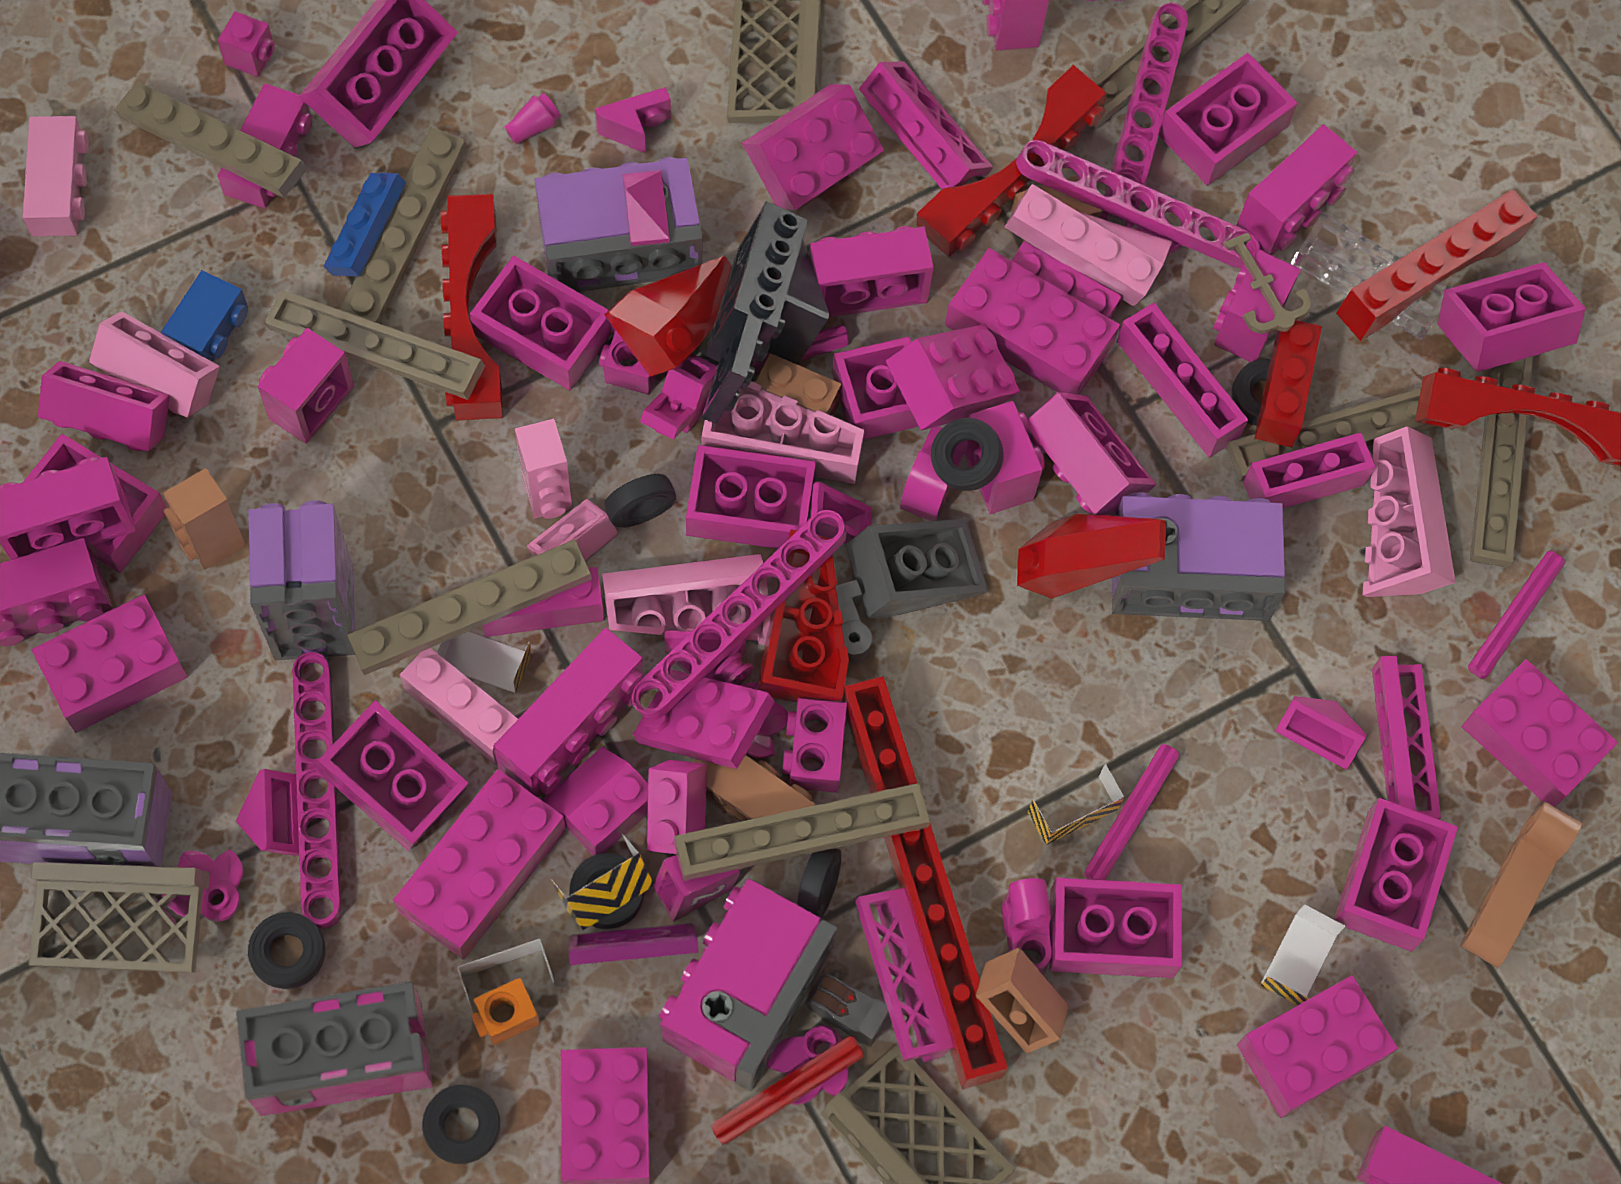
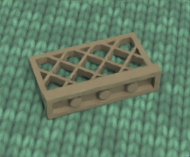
[727,0,825,123]
[29,862,210,973]
[821,1044,1015,1184]

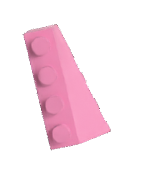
[1004,184,1172,306]
[701,367,864,484]
[1363,426,1456,597]
[602,554,770,645]

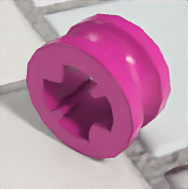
[713,652,753,685]

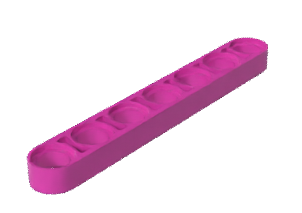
[1100,2,1188,228]
[1016,140,1260,268]
[631,510,847,719]
[292,652,342,929]

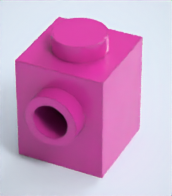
[217,11,275,77]

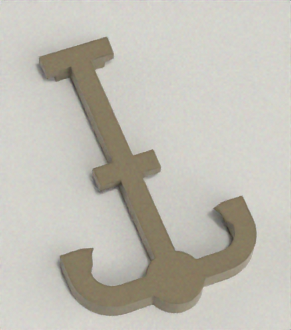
[1224,233,1311,334]

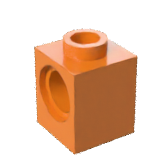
[470,978,540,1046]

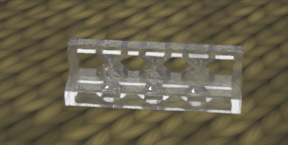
[1291,212,1451,340]

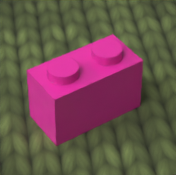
[647,760,707,854]

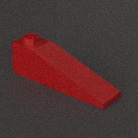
[604,255,732,377]
[1017,513,1166,599]
[756,529,849,702]

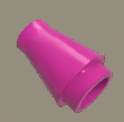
[504,93,561,145]

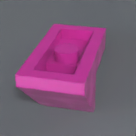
[595,87,671,153]

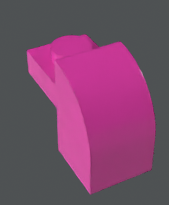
[640,353,717,440]
[900,426,969,521]

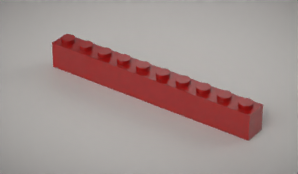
[842,676,1008,1090]

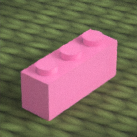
[23,116,89,236]
[89,311,220,418]
[515,419,572,519]
[400,648,518,765]

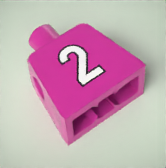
[653,855,743,922]

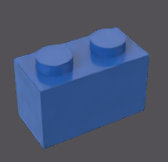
[161,270,248,362]

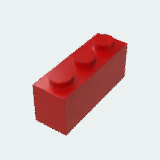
[1254,320,1322,448]

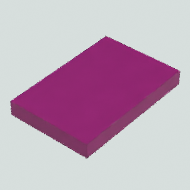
[569,923,699,965]

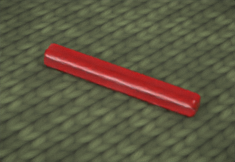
[711,1036,864,1145]

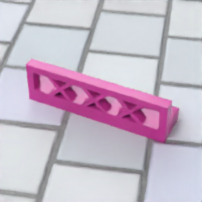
[859,61,993,189]
[1372,656,1441,820]
[855,888,954,1062]

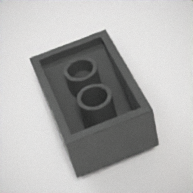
[845,519,988,618]

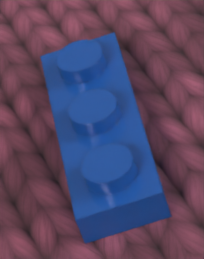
[323,173,406,277]

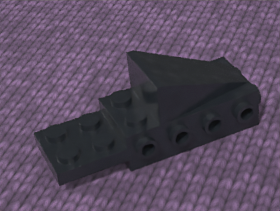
[702,201,829,424]

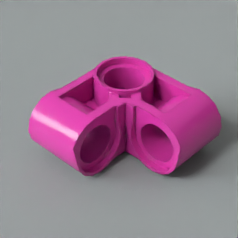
[1002,878,1052,975]

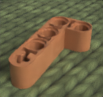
[1460,802,1582,968]

